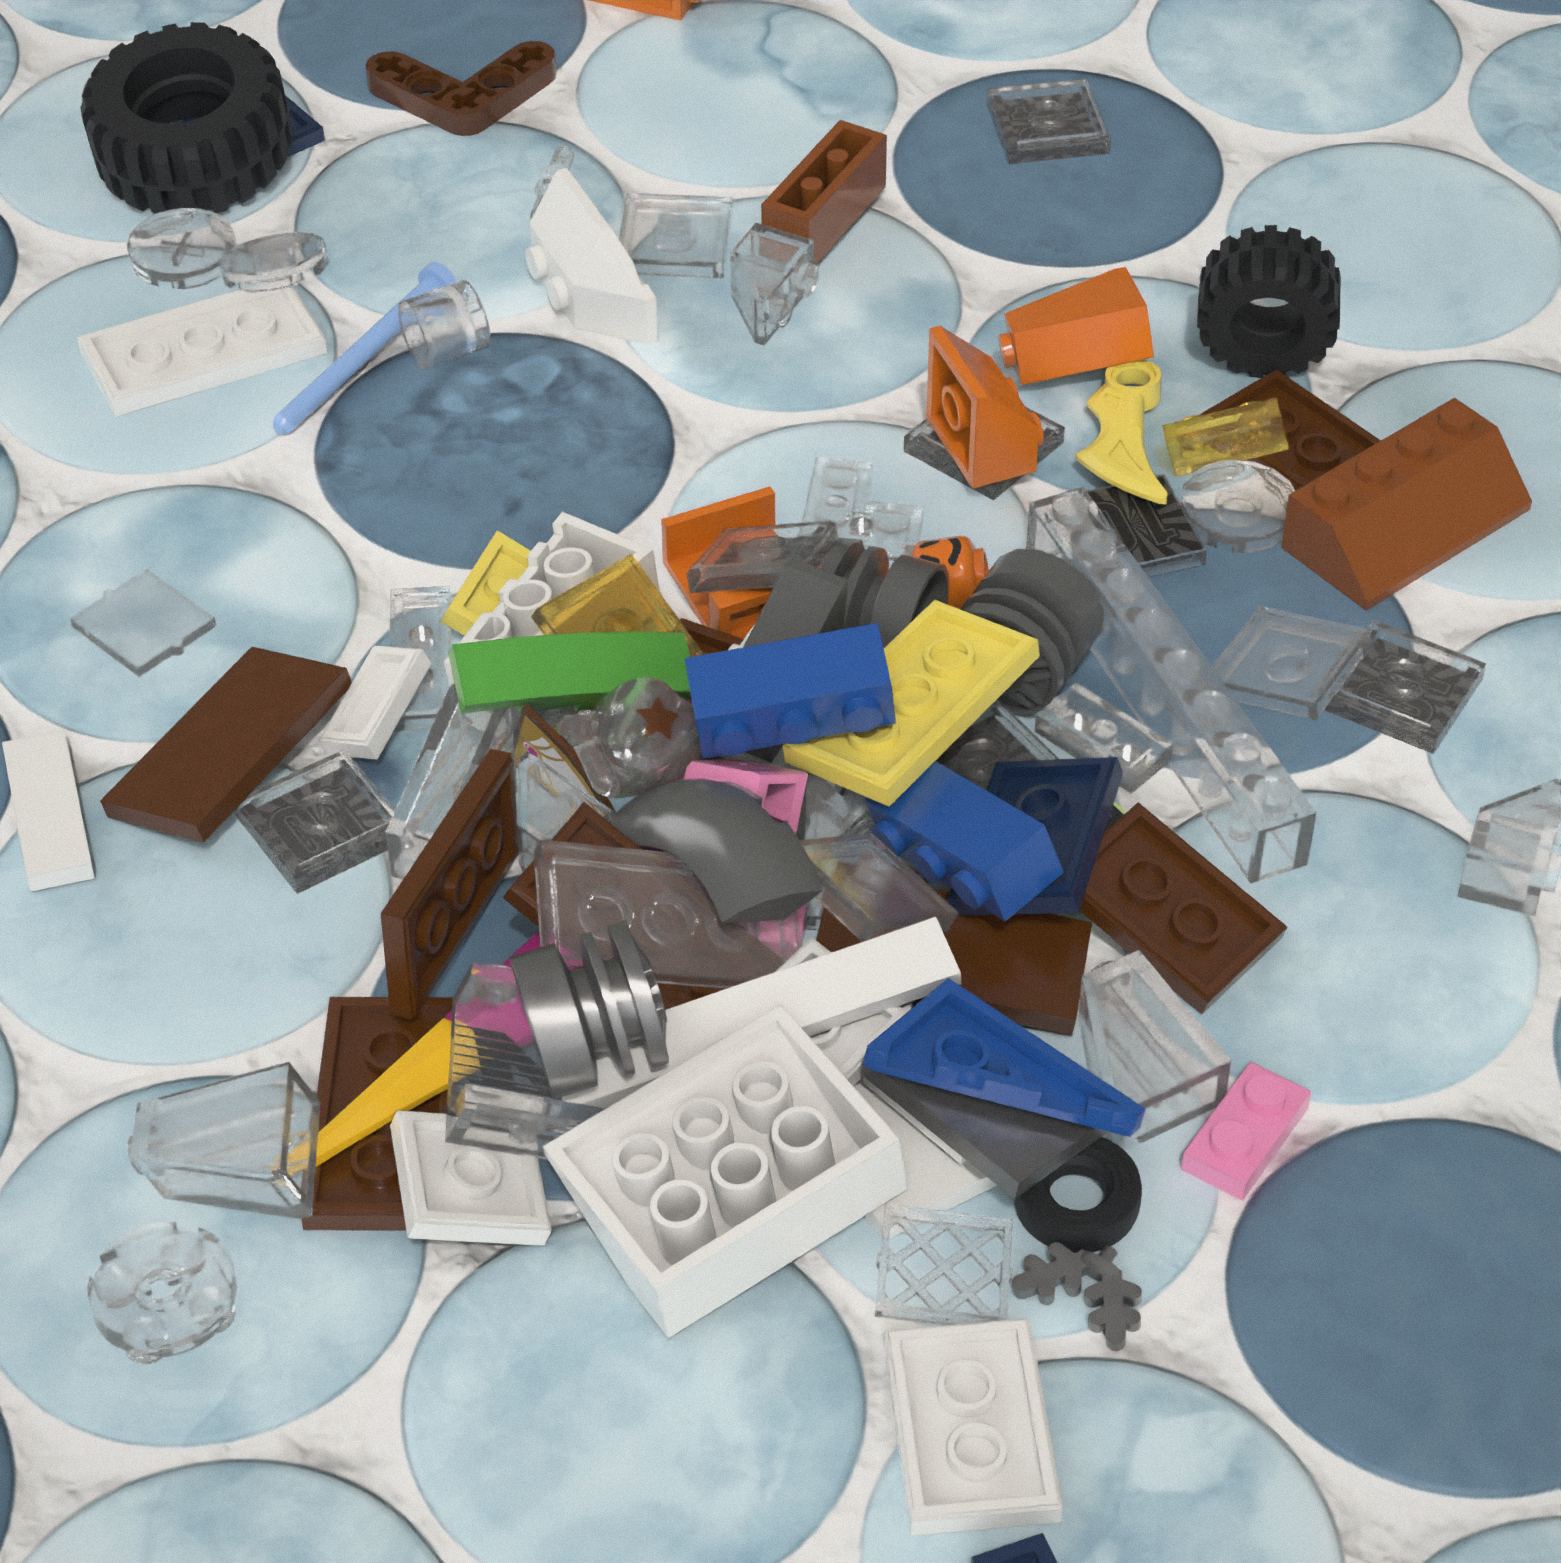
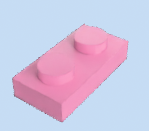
[1181,1061,1312,1201]

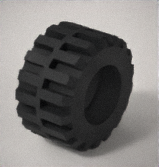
[1197,225,1341,378]

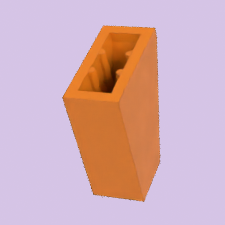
[998,267,1154,385]

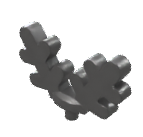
[1012,1242,1142,1351]

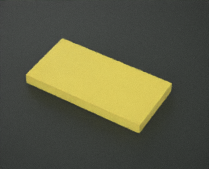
[782,600,1040,807]

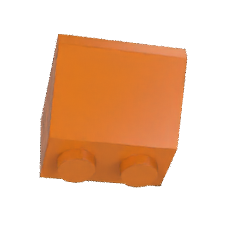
[926,326,1044,489]

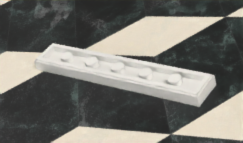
[561,917,961,1120]

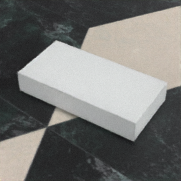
[319,645,432,759]

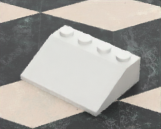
[543,1004,908,1339]

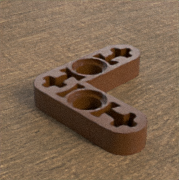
[365,41,556,136]

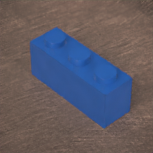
[684,623,896,759]
[864,761,1064,921]

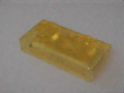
[1162,397,1289,477]

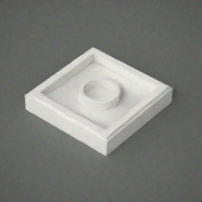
[390,1110,552,1246]

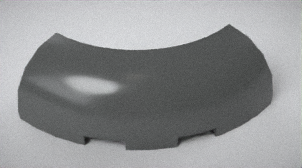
[610,779,823,923]

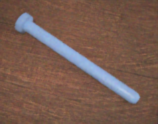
[273,262,457,435]

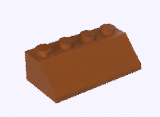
[1281,397,1532,611]

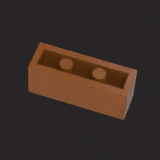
[761,120,887,273]

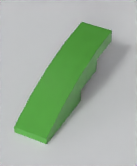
[448,631,691,714]

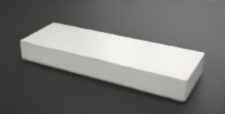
[2,730,95,892]

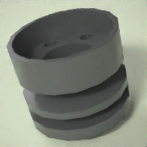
[821,538,949,649]
[960,549,1104,715]

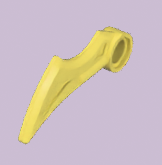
[1075,359,1167,504]

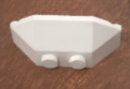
[525,167,658,344]

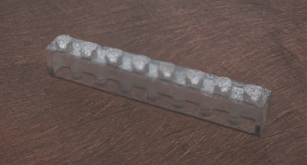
[1026,487,1317,884]

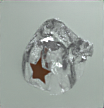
[555,676,702,798]

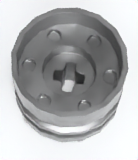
[509,921,669,1099]

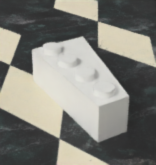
[444,512,662,741]

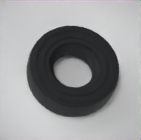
[1014,1137,1142,1253]

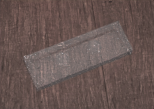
[390,586,454,732]

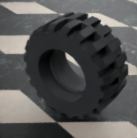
[80,22,293,218]

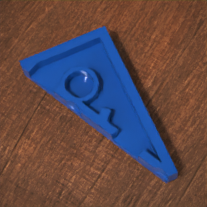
[863,978,1146,1137]

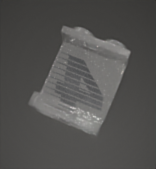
[445,963,602,1160]

